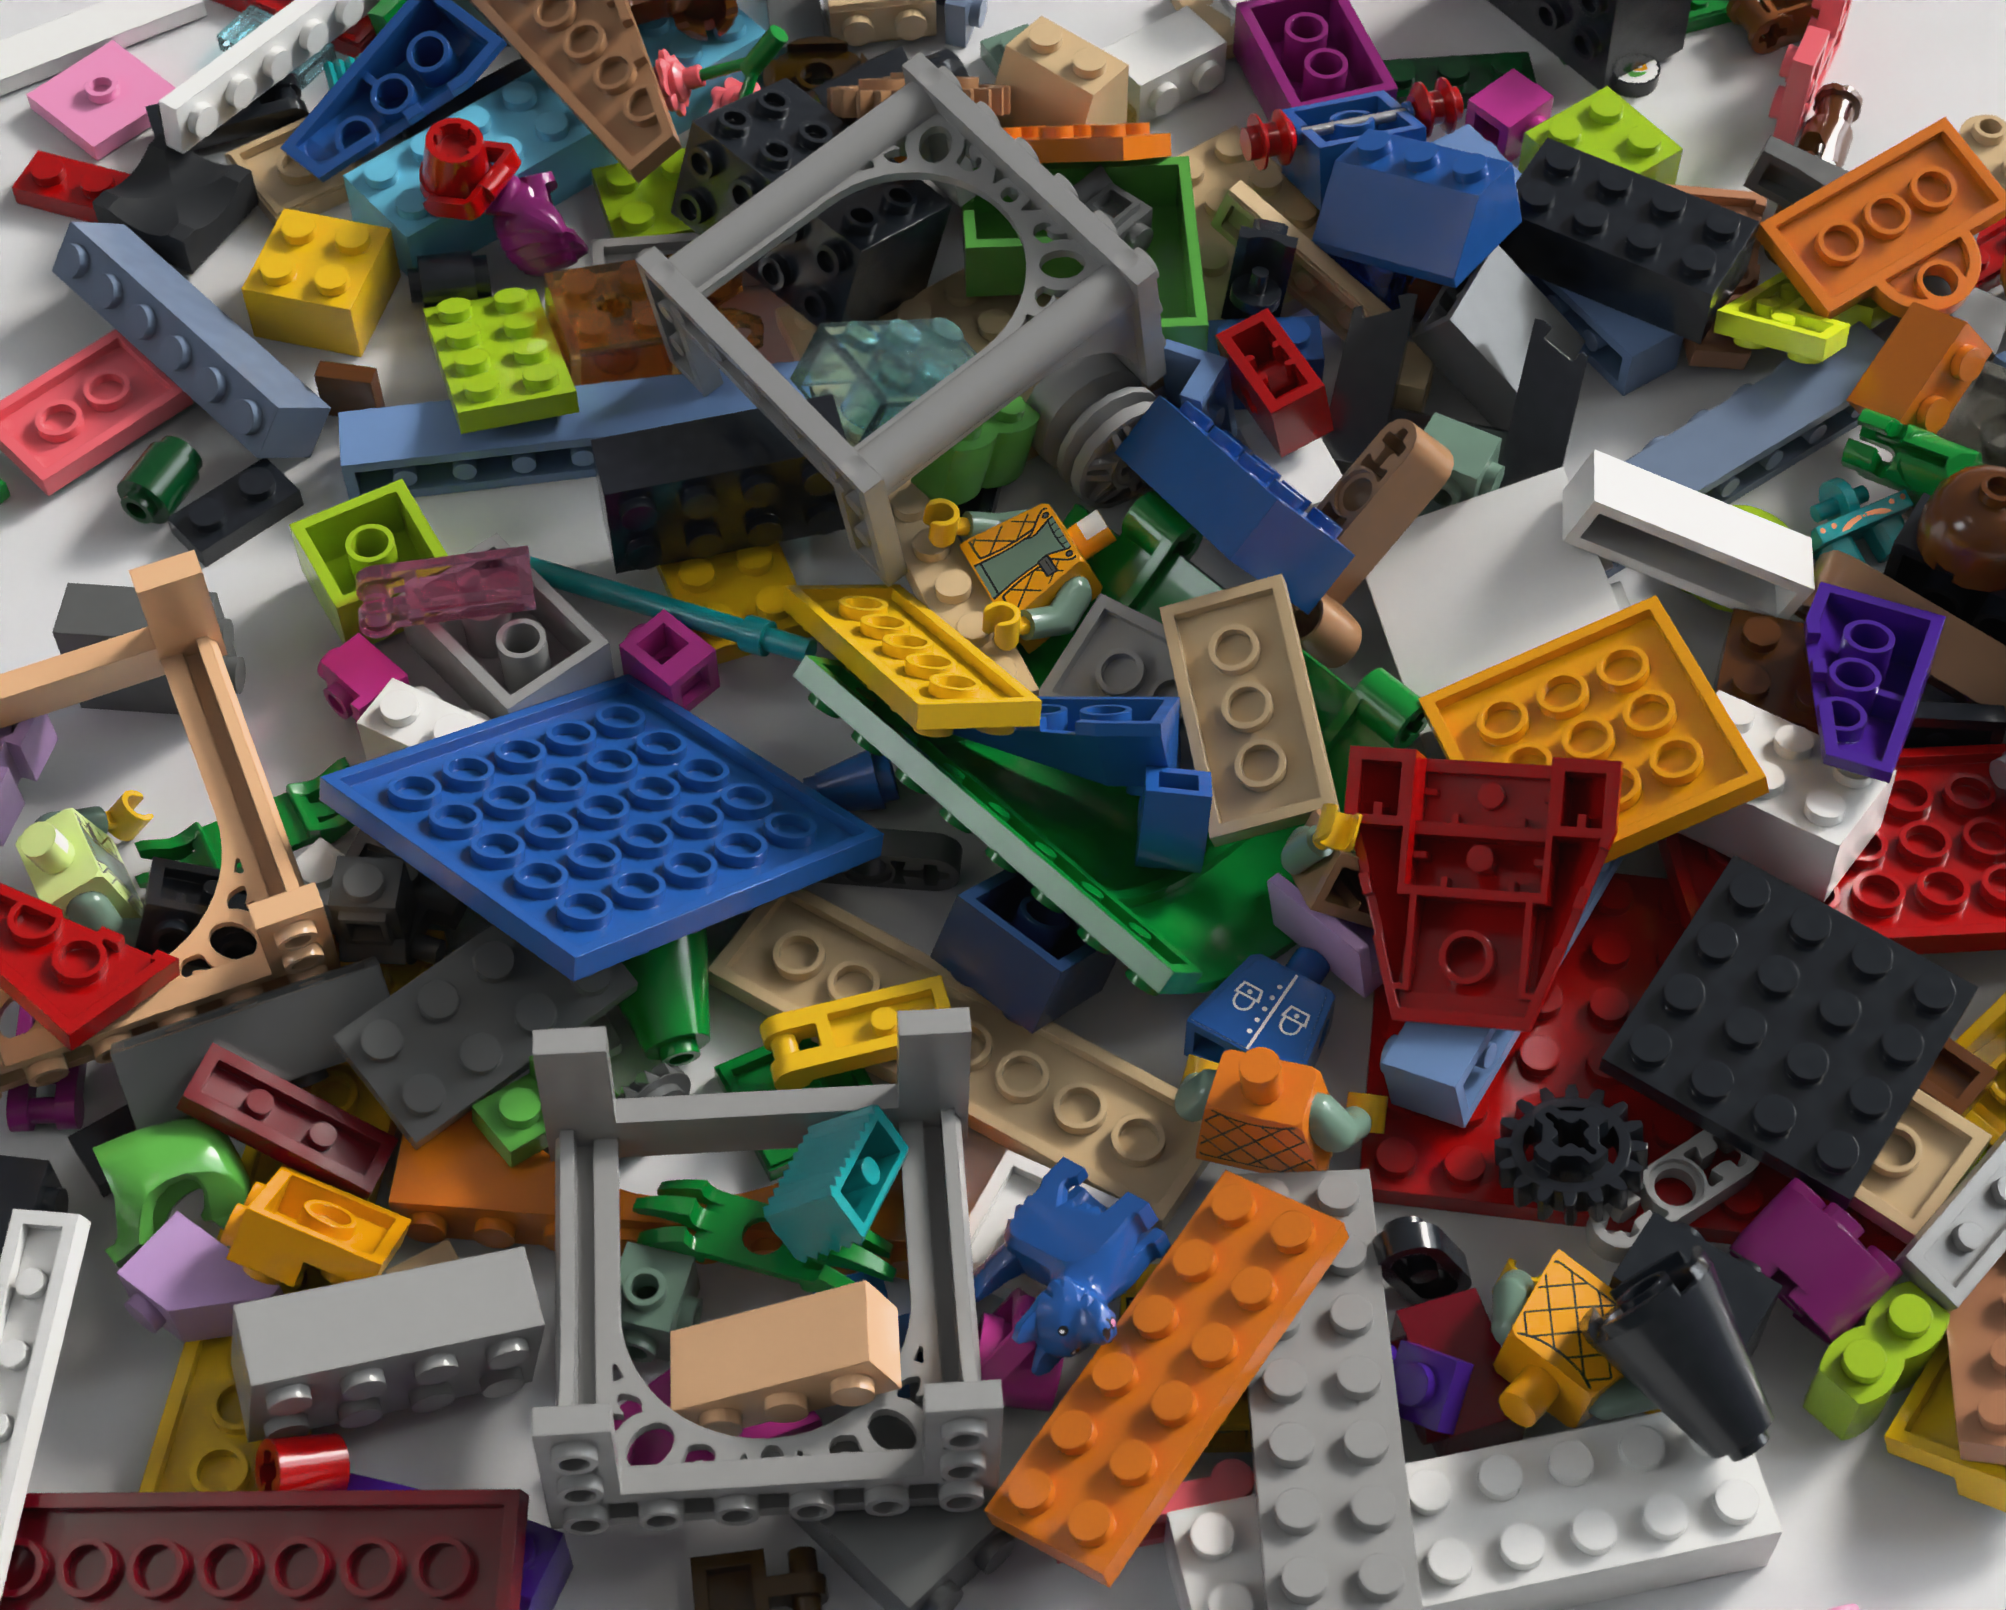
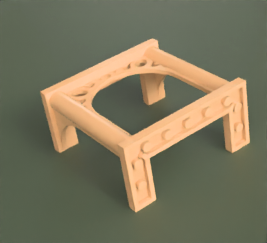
[0,550,341,1099]

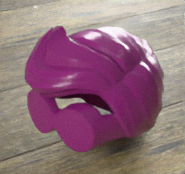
[485,171,588,277]

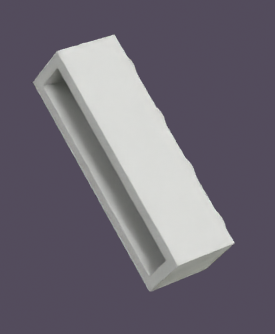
[1562,449,1815,620]

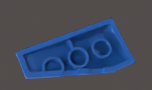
[280,0,507,182]
[953,696,1181,796]

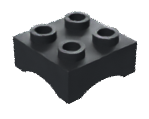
[92,133,259,274]

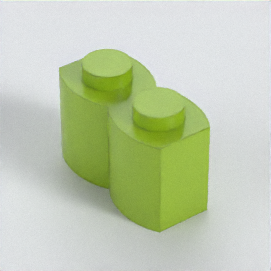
[1803,1281,1950,1441]

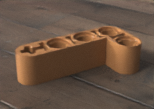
[1291,419,1454,668]
[1794,550,2006,711]

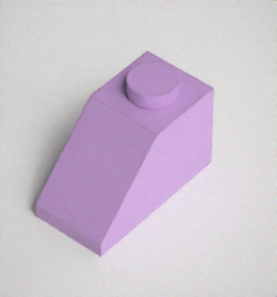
[117,1211,284,1343]

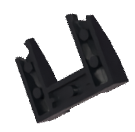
[1322,292,1589,489]

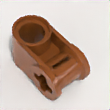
[1726,0,1820,54]

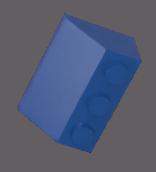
[1312,129,1522,288]

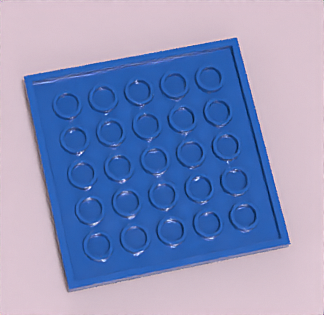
[319,674,884,982]

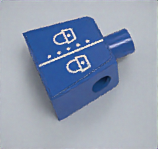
[1184,947,1336,1068]

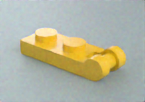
[759,975,951,1090]

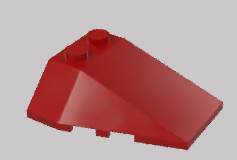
[1344,745,1623,1032]

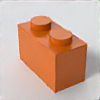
[1846,301,1993,434]

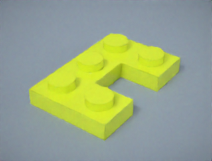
[1714,271,1893,364]

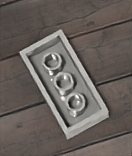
[231,1246,545,1443]

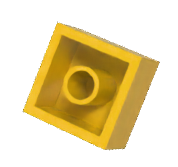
[241,208,401,357]

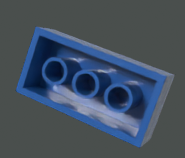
[1114,395,1355,615]

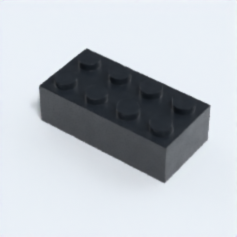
[1499,138,1760,344]
[591,394,846,574]

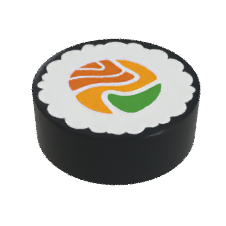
[1611,59,1661,98]

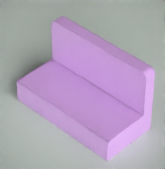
[1267,873,1383,998]

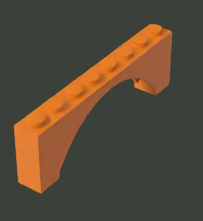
[388,1110,909,1280]

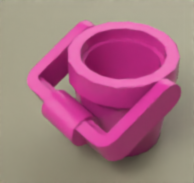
[978,1288,1064,1412]

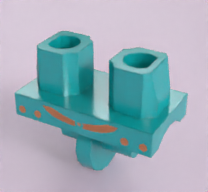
[1809,477,1913,563]

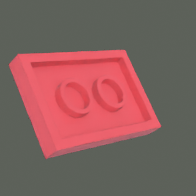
[0,329,193,496]

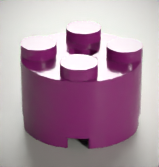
[1728,1177,1903,1345]

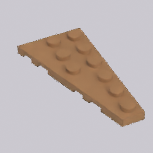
[468,0,682,184]

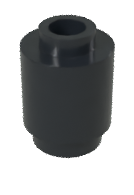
[407,250,492,308]

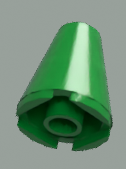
[618,927,710,1067]

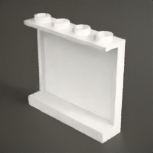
[1365,467,1630,759]

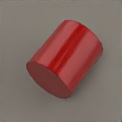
[255,1433,350,1491]

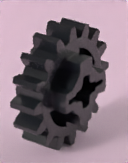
[1495,1084,1648,1226]

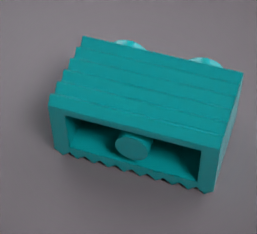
[763,1104,909,1263]

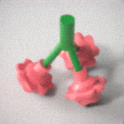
[653,25,788,117]

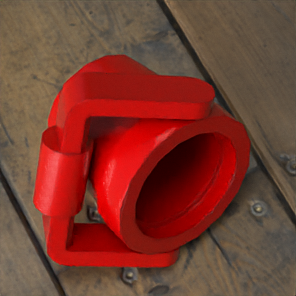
[419,118,521,221]

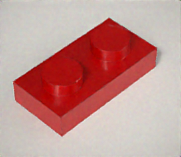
[11,150,130,223]

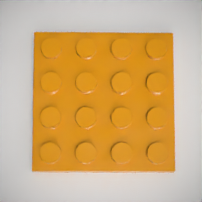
[1419,595,1769,864]

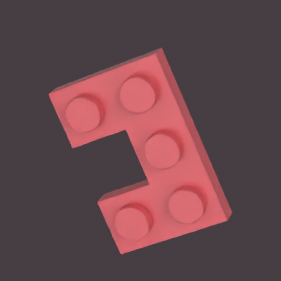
[1769,0,1852,146]

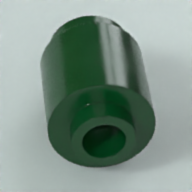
[117,436,203,524]

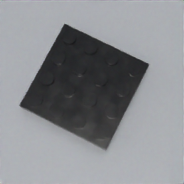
[1598,855,1978,1211]

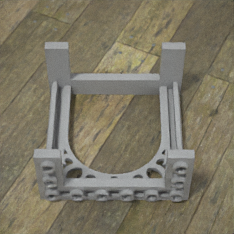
[635,52,1166,587]
[532,1007,1003,1535]

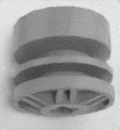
[1026,353,1157,508]

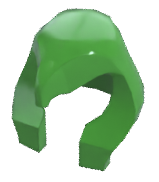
[93,1118,252,1269]

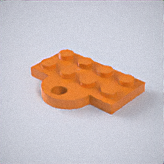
[1756,117,2006,319]

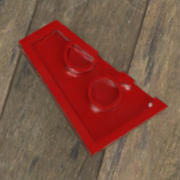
[0,883,180,1052]

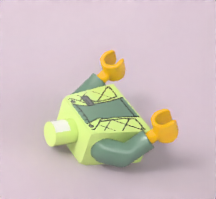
[15,790,154,948]

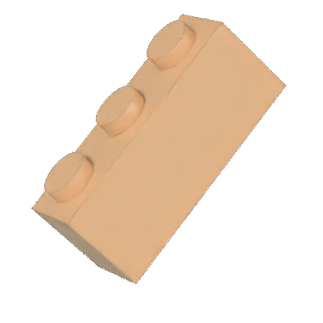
[670,1280,902,1436]

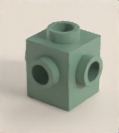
[621,1241,703,1363]

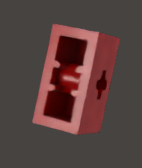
[1215,308,1334,458]

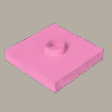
[26,40,175,161]

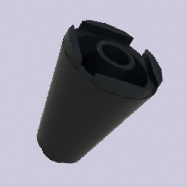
[1578,1245,1774,1462]

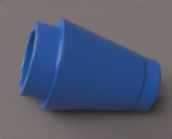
[803,750,900,811]

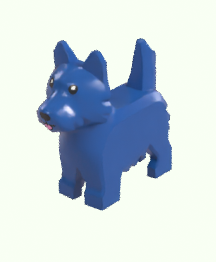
[973,1157,1171,1376]

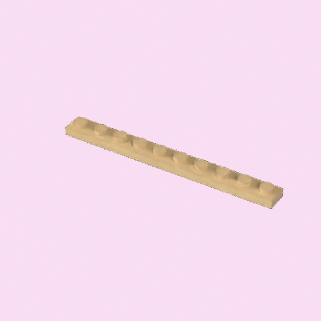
[775,305,1039,696]

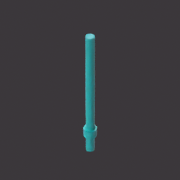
[517,552,817,662]

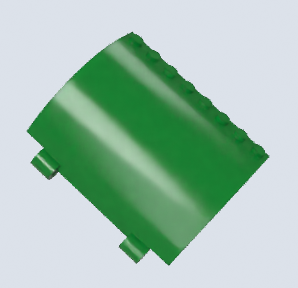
[792,491,1428,996]

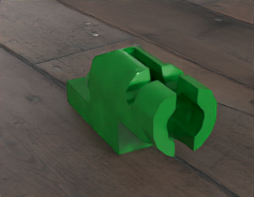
[1841,408,1983,508]

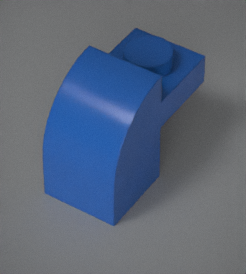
[1134,765,1212,873]

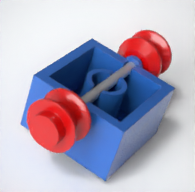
[1240,77,1464,210]

